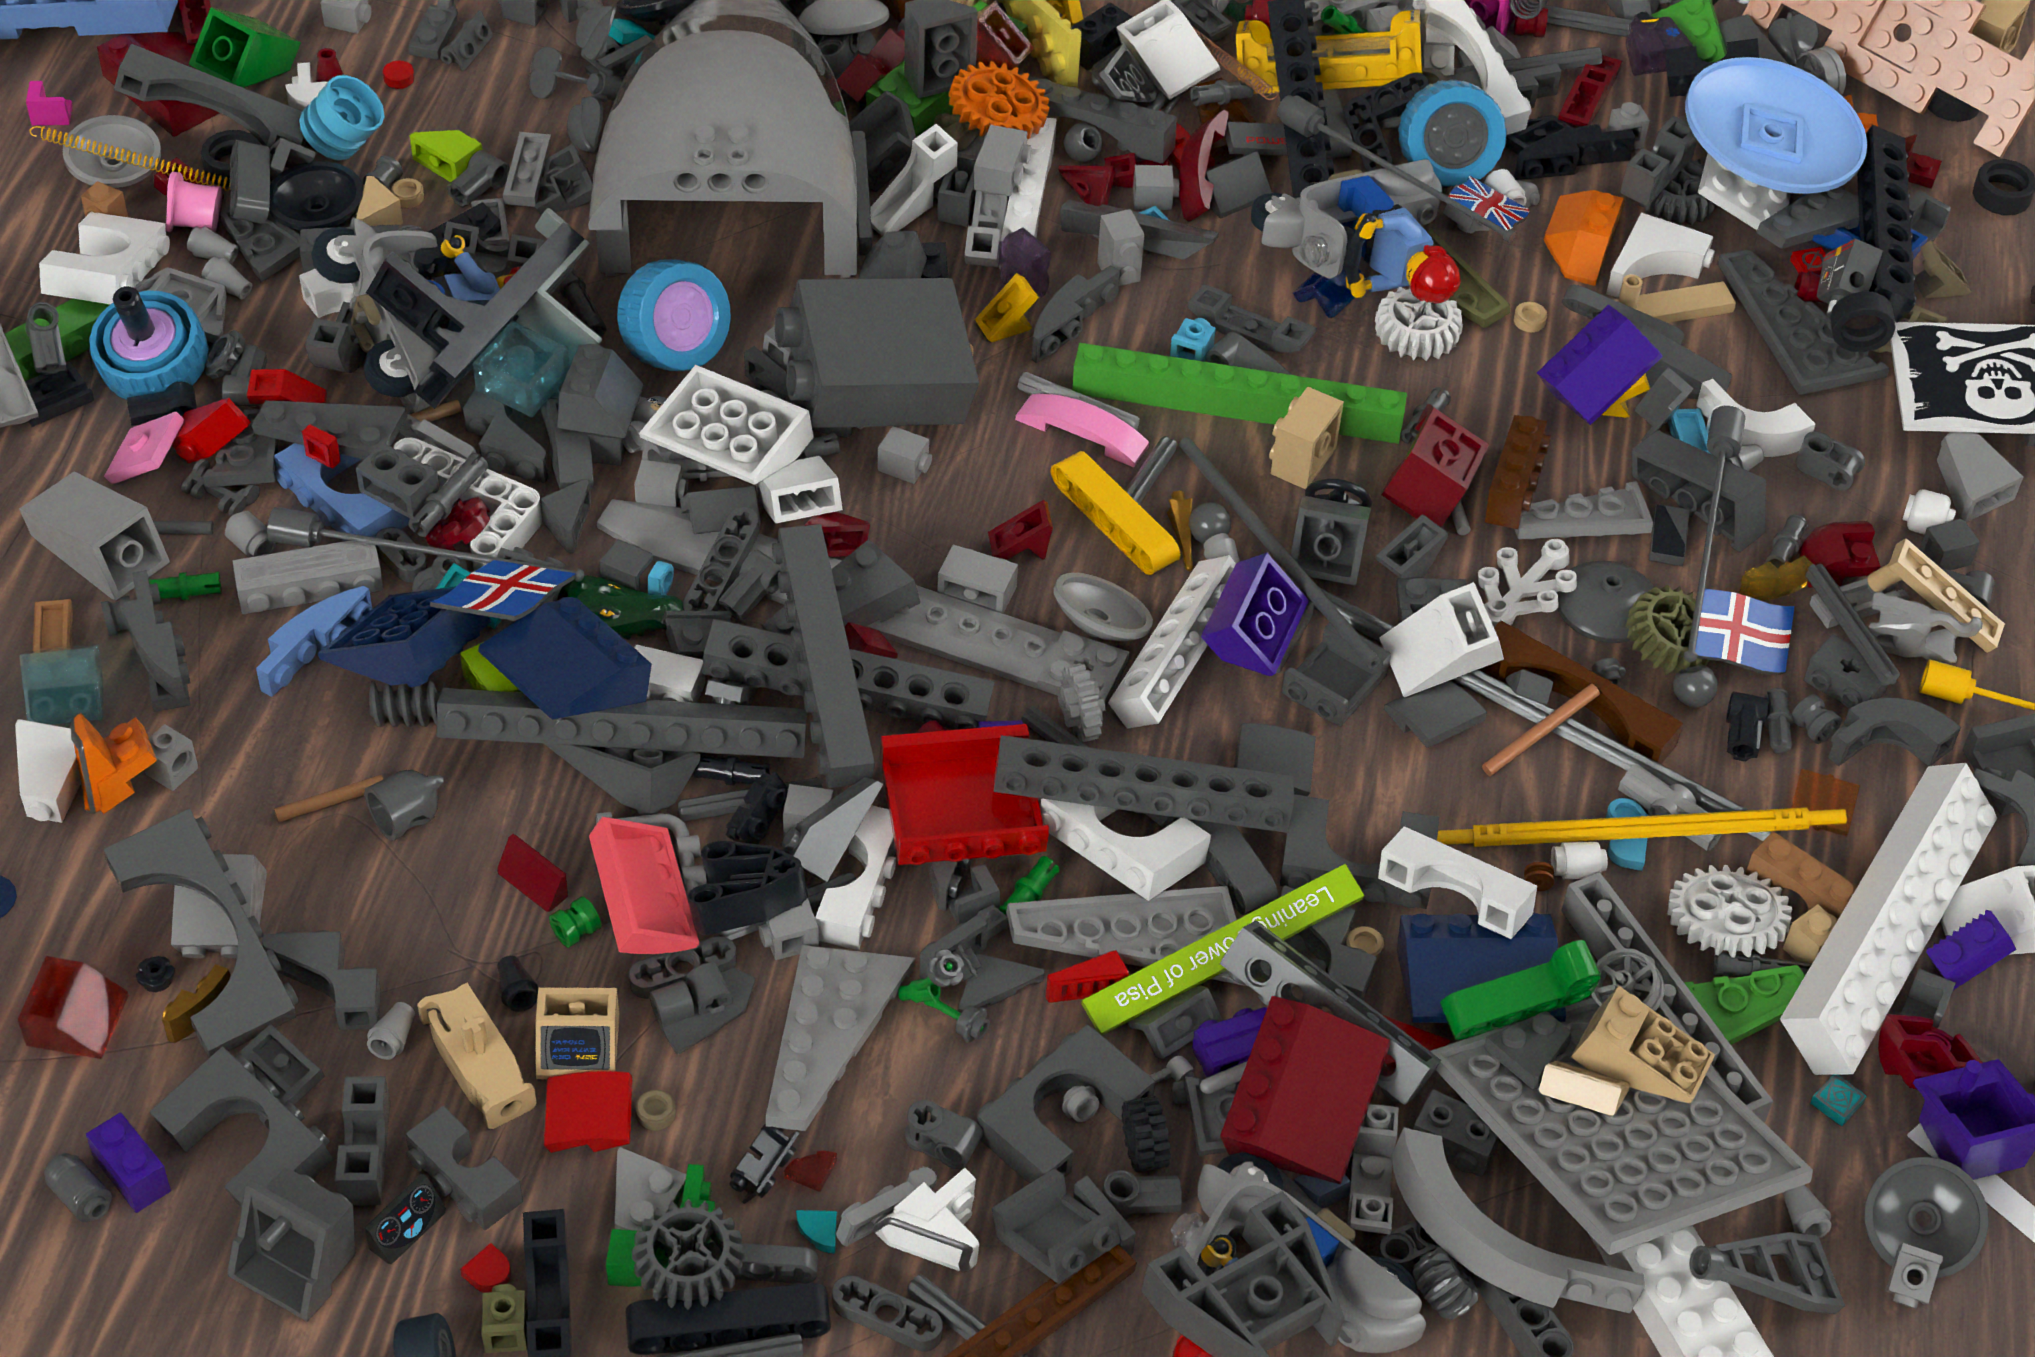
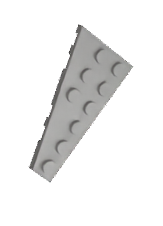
[1006,886,1248,986]

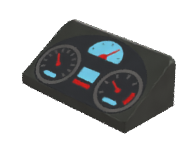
[365,1174,446,1264]

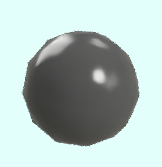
[1064,123,1103,162]
[1188,502,1231,544]
[1673,665,1718,708]

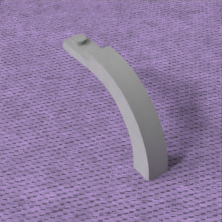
[1391,1127,1645,1313]

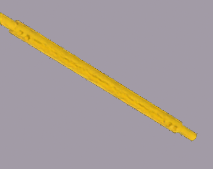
[1437,807,1847,847]

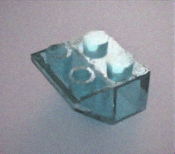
[19,644,103,725]

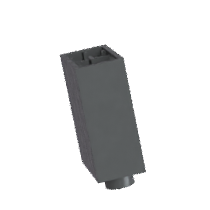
[775,278,979,428]

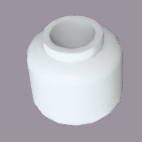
[1902,489,1956,534]

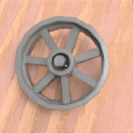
[1795,46,1846,95]
[1592,948,1665,1011]

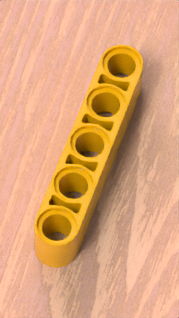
[1050,451,1180,575]

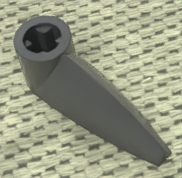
[1206,332,1292,375]

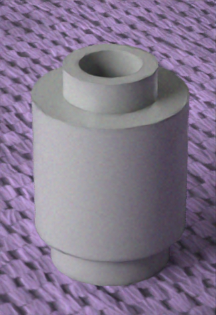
[225,511,276,557]

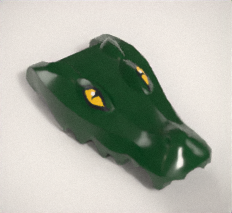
[559,575,684,639]

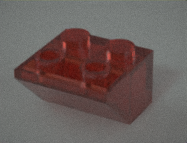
[976,1,1034,71]
[17,956,129,1059]

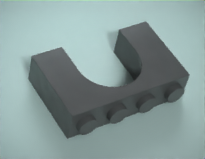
[1279,794,1439,909]
[977,1024,1155,1183]
[149,1046,334,1208]

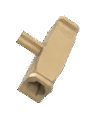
[417,983,536,1129]

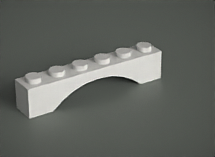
[1413,0,1531,135]
[999,118,1057,273]

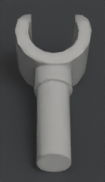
[1149,1056,1194,1083]

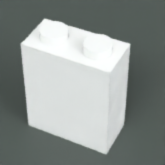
[756,456,843,524]

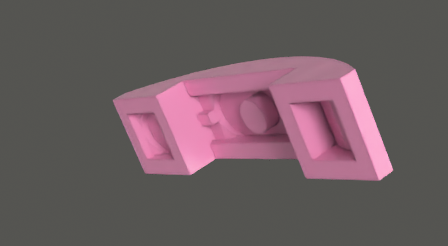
[1015,394,1149,467]

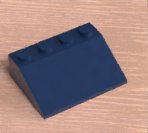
[318,586,491,687]
[478,597,652,720]
[1397,913,1566,1023]

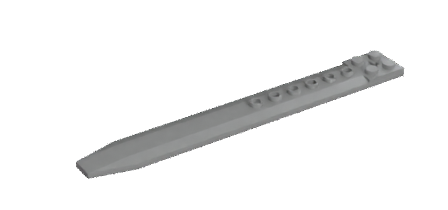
[597,499,1129,706]

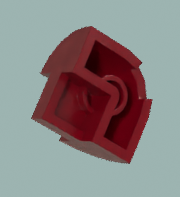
[1799,521,1881,588]
[1878,1014,1983,1090]

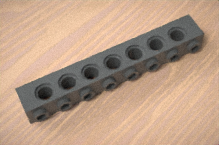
[702,619,995,730]
[993,735,1294,833]

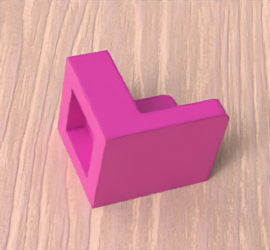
[26,81,73,125]

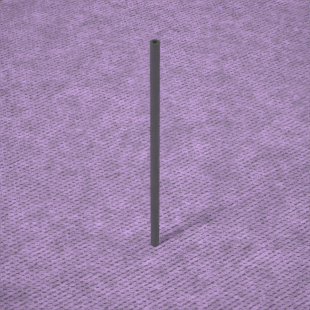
[1180,437,1380,669]

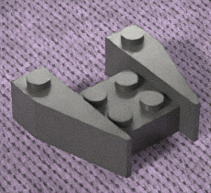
[1141,1191,1345,1357]

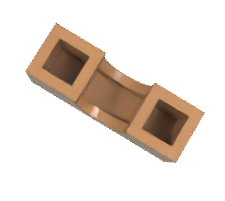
[1745,831,1858,919]

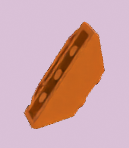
[1544,190,1625,286]

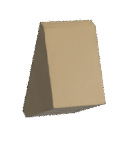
[356,176,403,226]

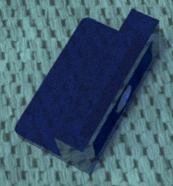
[1293,269,1366,318]

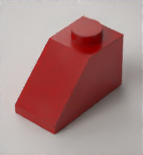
[171,398,251,464]

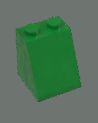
[188,7,301,88]

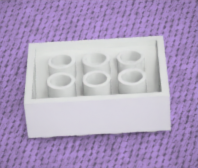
[639,365,813,485]

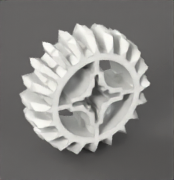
[1375,285,1463,361]

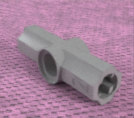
[1618,764,1723,851]

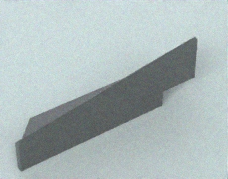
[1060,199,1219,260]

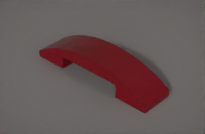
[1178,110,1229,222]

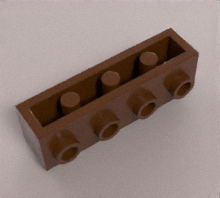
[1485,415,1551,529]

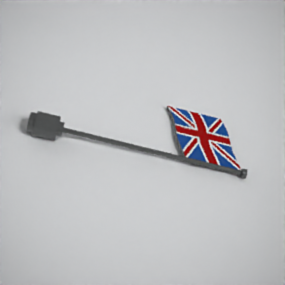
[1277,95,1529,243]

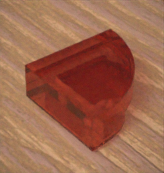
[784,1150,837,1192]

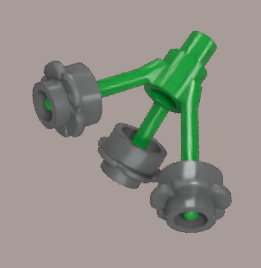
[898,945,990,1043]

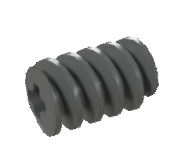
[369,681,446,727]

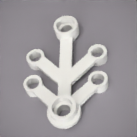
[1478,539,1577,627]

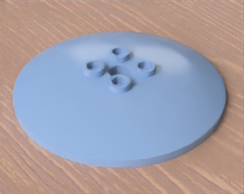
[1685,57,1867,194]

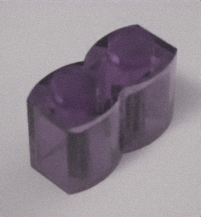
[1000,227,1051,300]

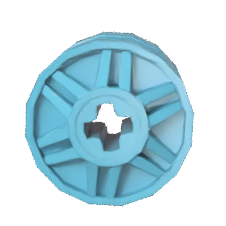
[299,75,384,160]

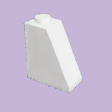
[15,719,81,823]

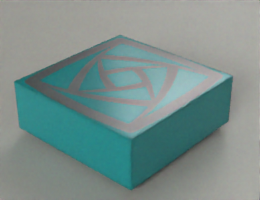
[1810,1075,1867,1126]

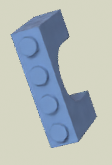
[274,443,410,541]

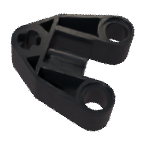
[687,841,808,935]

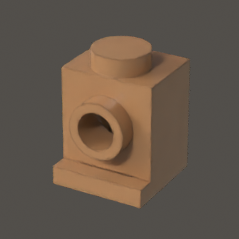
[81,181,128,217]

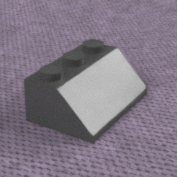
[904,0,978,98]
[557,344,644,439]

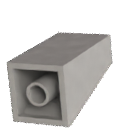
[19,471,170,601]

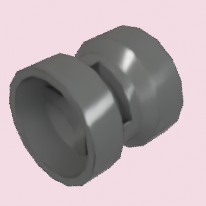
[1791,694,1842,744]

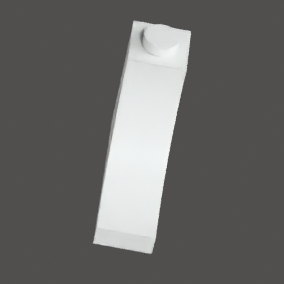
[1606,213,1715,298]

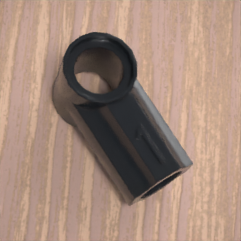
[127,382,197,426]
[1726,691,1769,762]

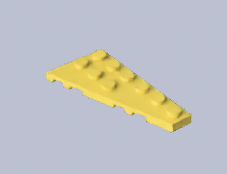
[998,0,1081,88]

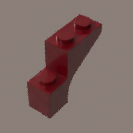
[836,28,905,105]

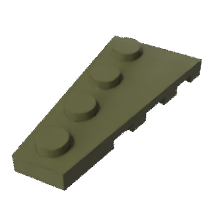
[1427,229,1510,328]

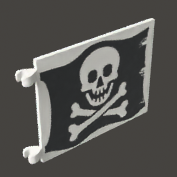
[1890,322,2035,434]

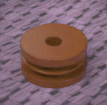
[1524,862,1555,891]

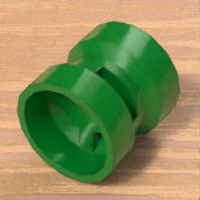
[549,896,602,948]

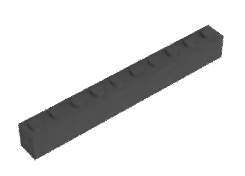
[437,688,807,758]

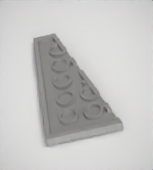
[766,945,915,1131]

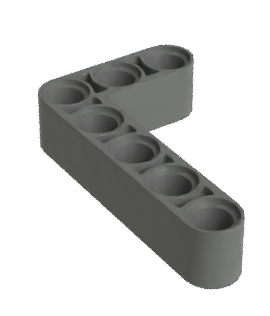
[1377,1202,1574,1357]

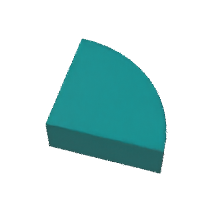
[796,1210,837,1254]

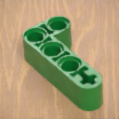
[1440,940,1601,1040]

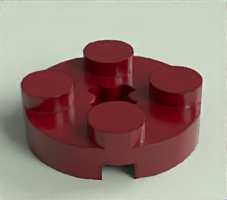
[425,497,490,551]

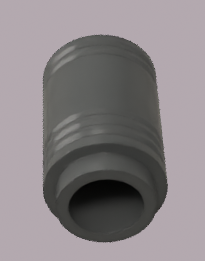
[44,1153,112,1222]

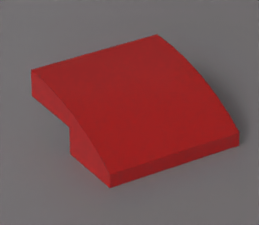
[544,1071,632,1153]

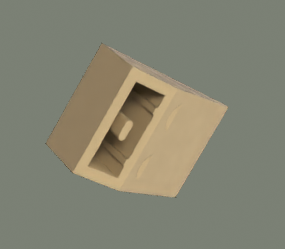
[1571,985,1715,1103]

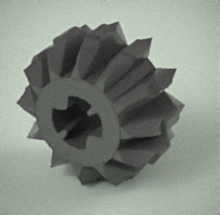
[1412,1247,1479,1320]

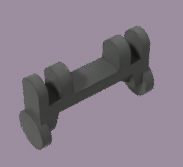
[181,459,260,516]

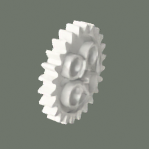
[1667,865,1792,958]

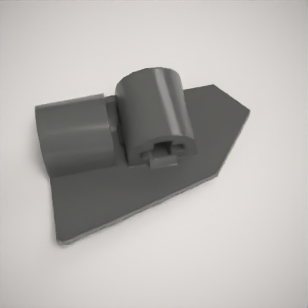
[649,963,755,1054]

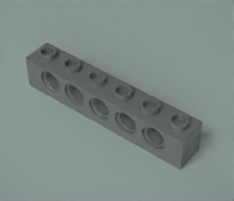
[1219,920,1442,1105]

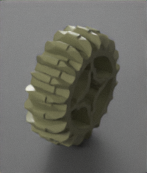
[1625,585,1710,675]

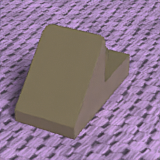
[1915,240,1971,298]

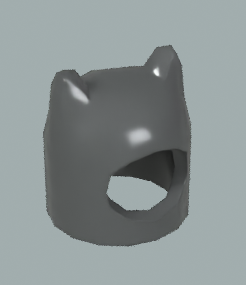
[364,769,444,841]

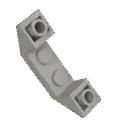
[1347,1103,1399,1234]

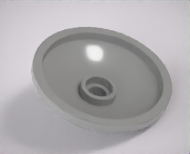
[798,0,889,35]
[63,115,161,188]
[1053,573,1153,641]

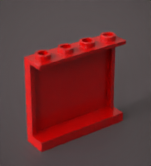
[880,724,1049,865]

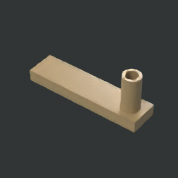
[1613,274,1736,323]
[1867,538,2005,653]

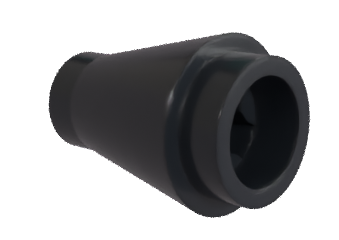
[497,956,538,1012]

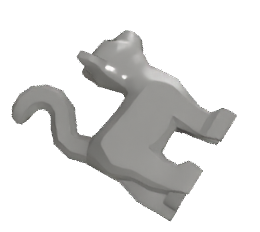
[1869,593,1983,664]

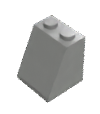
[171,854,267,958]

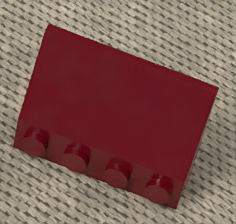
[97,32,246,137]
[1220,996,1391,1185]

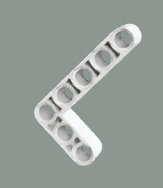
[393,438,542,571]

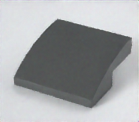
[1384,681,1487,748]
[1234,723,1316,796]

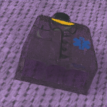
[1625,12,1693,76]

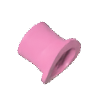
[166,172,222,233]

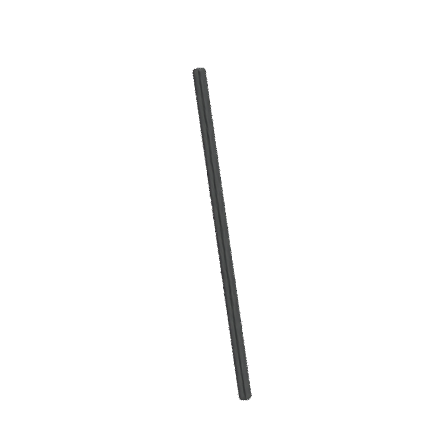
[1285,571,1780,841]

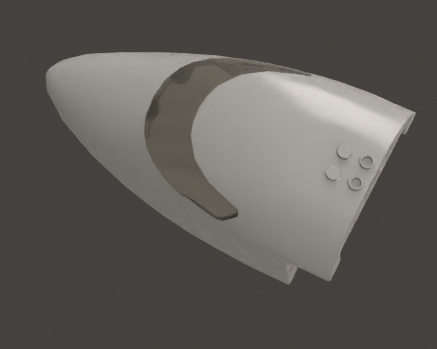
[588,0,857,278]

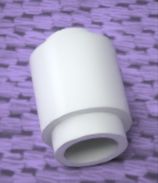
[1484,169,1526,206]
[1551,842,1608,880]

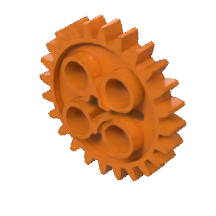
[948,61,1050,139]

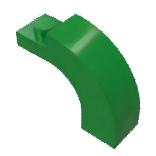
[606,1164,715,1287]

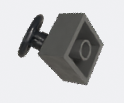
[1291,478,1372,585]

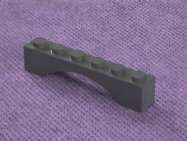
[114,44,305,148]
[1018,71,1177,164]

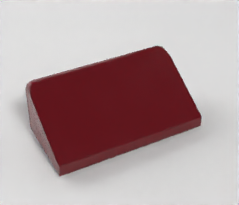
[497,834,568,912]

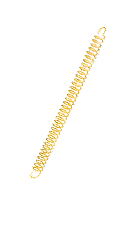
[29,126,230,191]

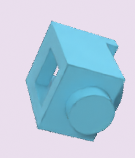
[1170,318,1216,362]

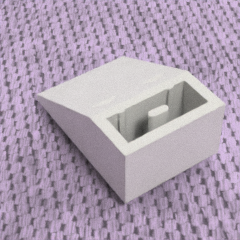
[1116,0,1221,100]
[1379,582,1504,698]
[1940,865,2035,955]

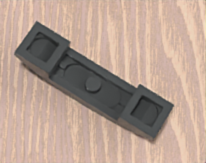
[1187,284,1316,352]

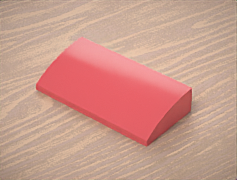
[589,816,700,954]

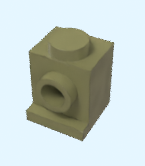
[482,1284,527,1353]

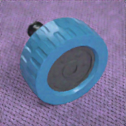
[1398,79,1507,187]

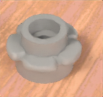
[1062,1085,1099,1122]

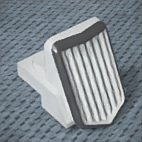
[873,1168,979,1272]

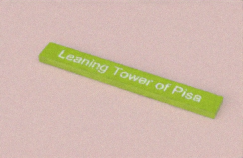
[1081,864,1365,1035]

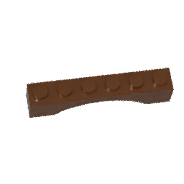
[1478,620,1683,764]

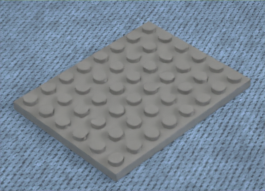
[1430,994,1813,1255]

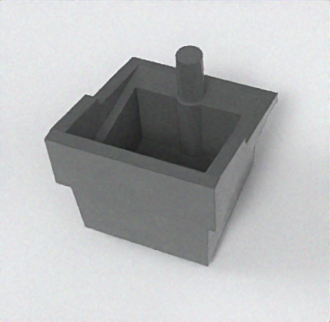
[228,1167,356,1322]

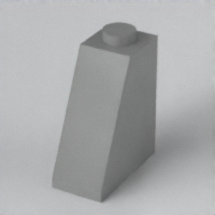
[1937,432,2024,523]

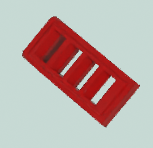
[1045,950,1129,1003]

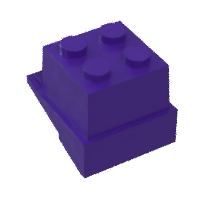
[1913,1059,2035,1180]

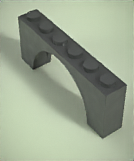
[103,808,299,1058]

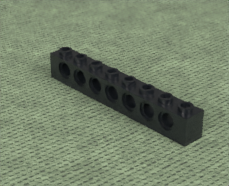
[1267,0,1334,198]
[1857,125,1917,323]

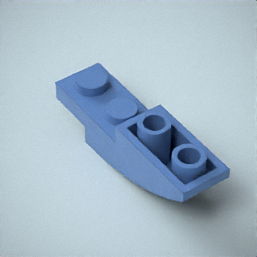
[256,586,373,697]

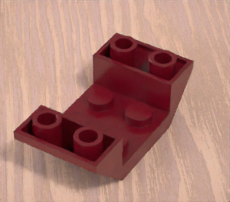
[1381,404,1489,527]

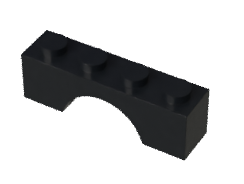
[523,1209,573,1357]

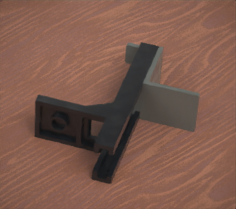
[366,208,602,409]

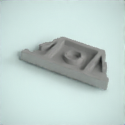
[134,267,227,343]

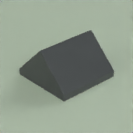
[1205,151,1272,218]

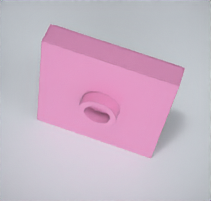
[104,411,184,484]

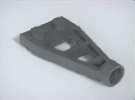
[1689,1232,1845,1314]

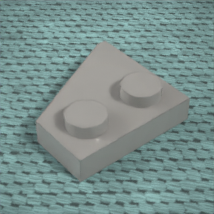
[615,1147,686,1231]

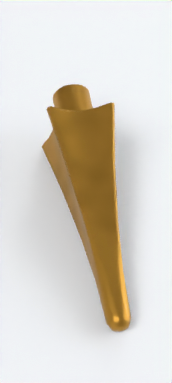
[1167,490,1193,572]

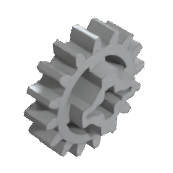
[1058,663,1105,743]

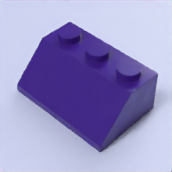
[1537,304,1663,425]
[1201,553,1309,676]

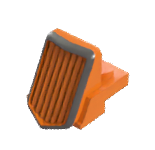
[70,713,157,814]

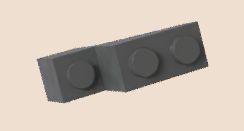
[463,381,548,483]
[1281,885,1377,1000]
[262,930,381,1030]

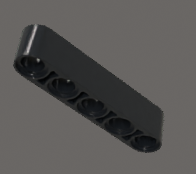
[625,1283,831,1355]

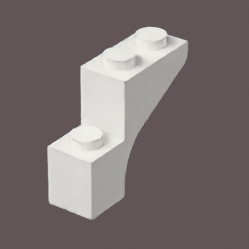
[870,124,958,236]
[299,269,355,318]

